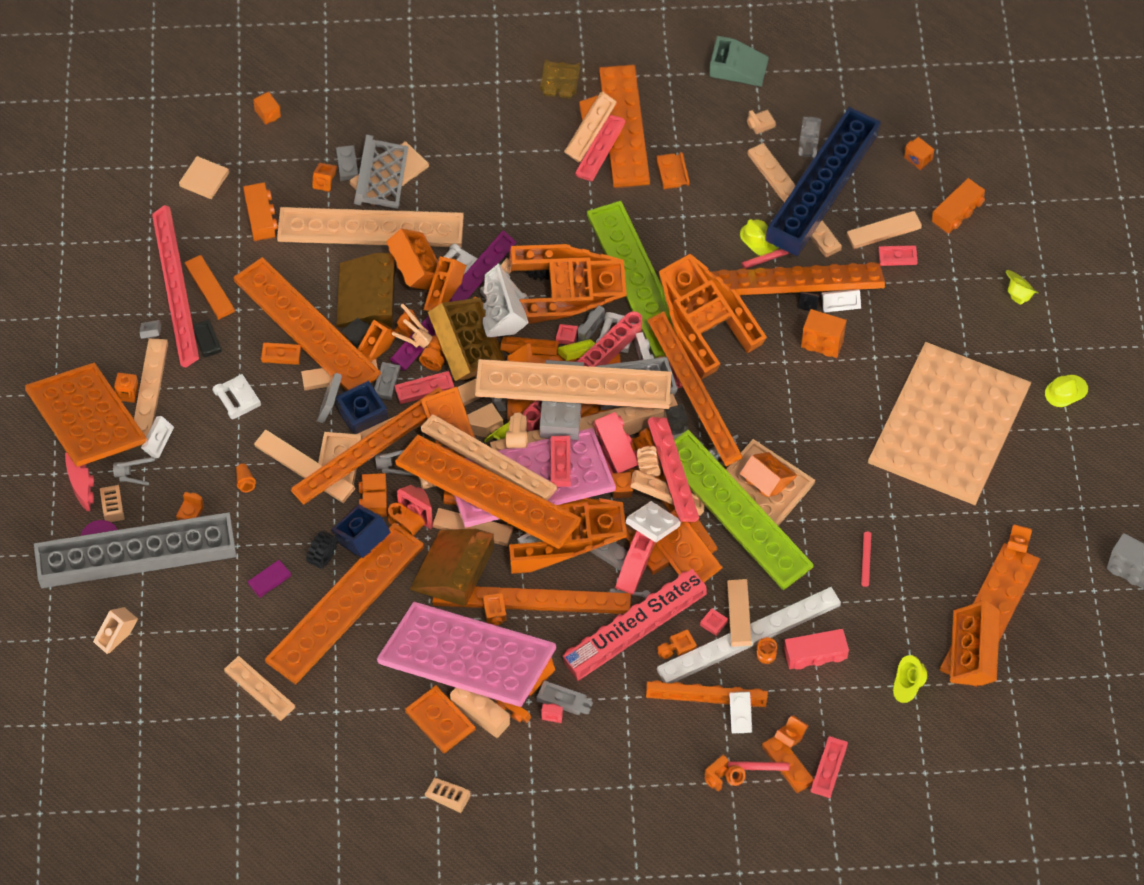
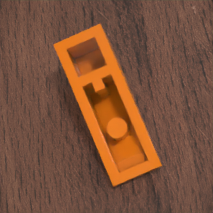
[423,256,467,311]

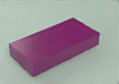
[247,560,291,598]

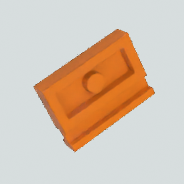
[656,152,690,189]

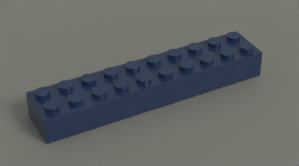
[765,107,881,257]

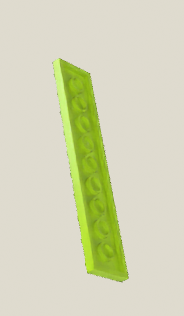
[587,201,678,358]
[674,429,814,590]

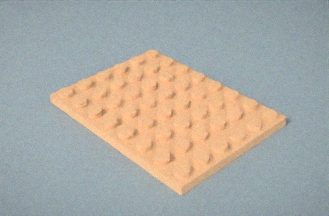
[868,342,1031,506]

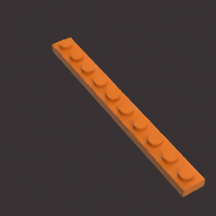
[647,311,743,466]
[291,387,443,505]
[433,587,631,614]

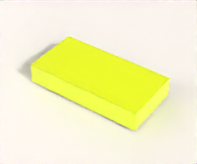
[558,339,596,361]

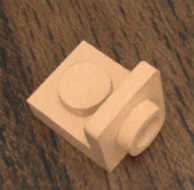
[747,110,776,134]

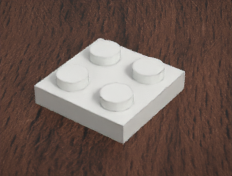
[626,501,681,542]

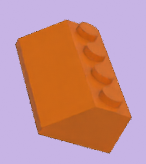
[950,600,1000,686]

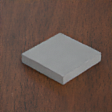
[317,373,342,423]

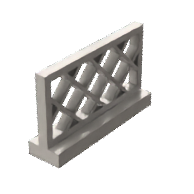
[354,135,408,209]

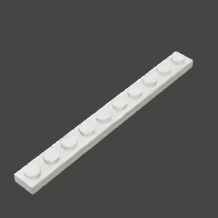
[657,587,841,684]

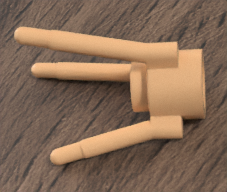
[392,303,432,348]

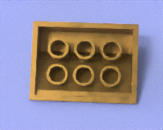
[336,253,395,328]
[428,298,506,381]
[410,529,494,607]

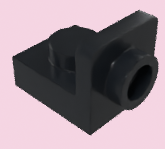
[798,291,822,311]

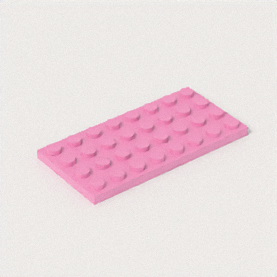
[454,428,616,527]
[377,602,556,707]

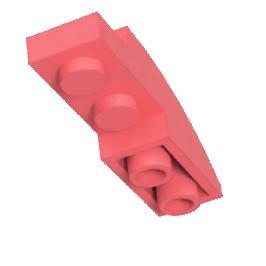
[65,453,94,511]
[616,531,656,595]

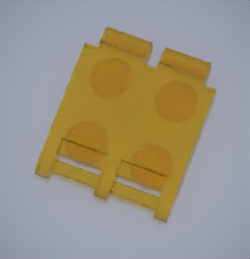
[541,60,581,98]

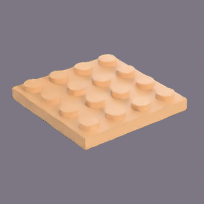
[726,439,815,526]

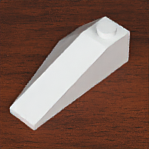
[483,264,529,337]

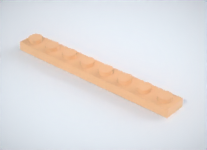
[748,143,842,258]
[421,415,557,501]

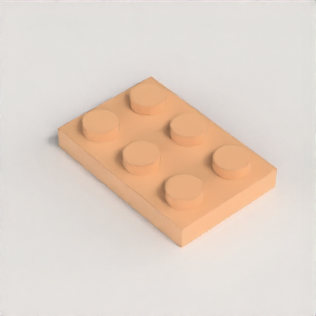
[318,432,363,486]

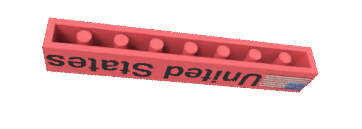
[563,569,707,681]

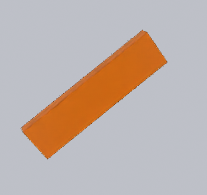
[184,255,235,320]

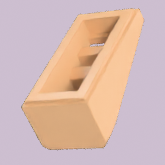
[100,485,125,522]
[425,778,471,813]

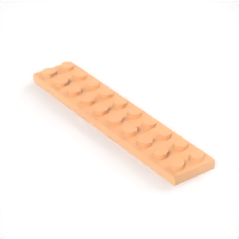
[277,207,464,247]
[475,359,671,409]

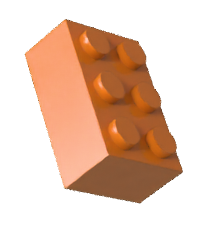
[386,228,438,290]

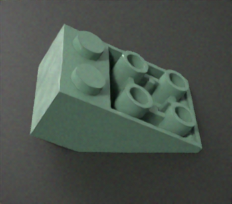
[709,36,769,86]

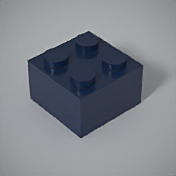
[335,381,388,434]
[331,504,391,558]

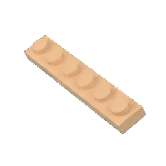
[134,338,168,437]

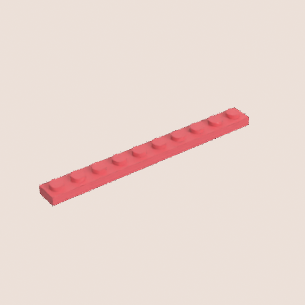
[152,205,199,368]

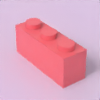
[592,412,638,474]
[784,629,849,670]

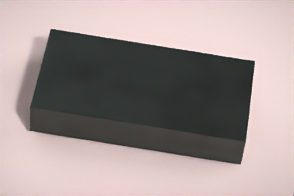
[193,319,222,358]

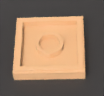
[179,156,229,199]

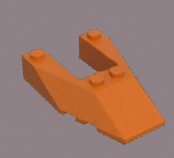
[509,244,627,324]
[659,254,767,380]
[507,498,627,574]

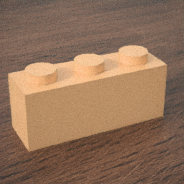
[450,687,510,738]

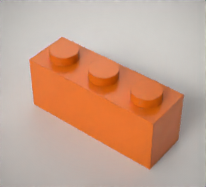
[932,178,985,234]
[243,183,278,241]

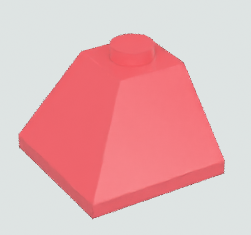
[397,485,433,530]

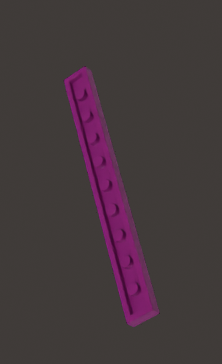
[390,230,517,372]

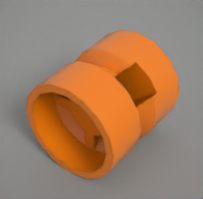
[419,335,446,371]

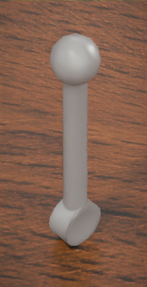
[609,588,650,599]

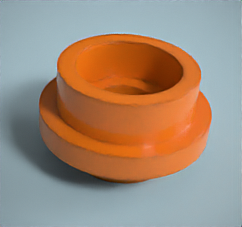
[725,765,745,786]

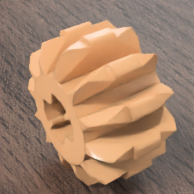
[637,446,661,478]

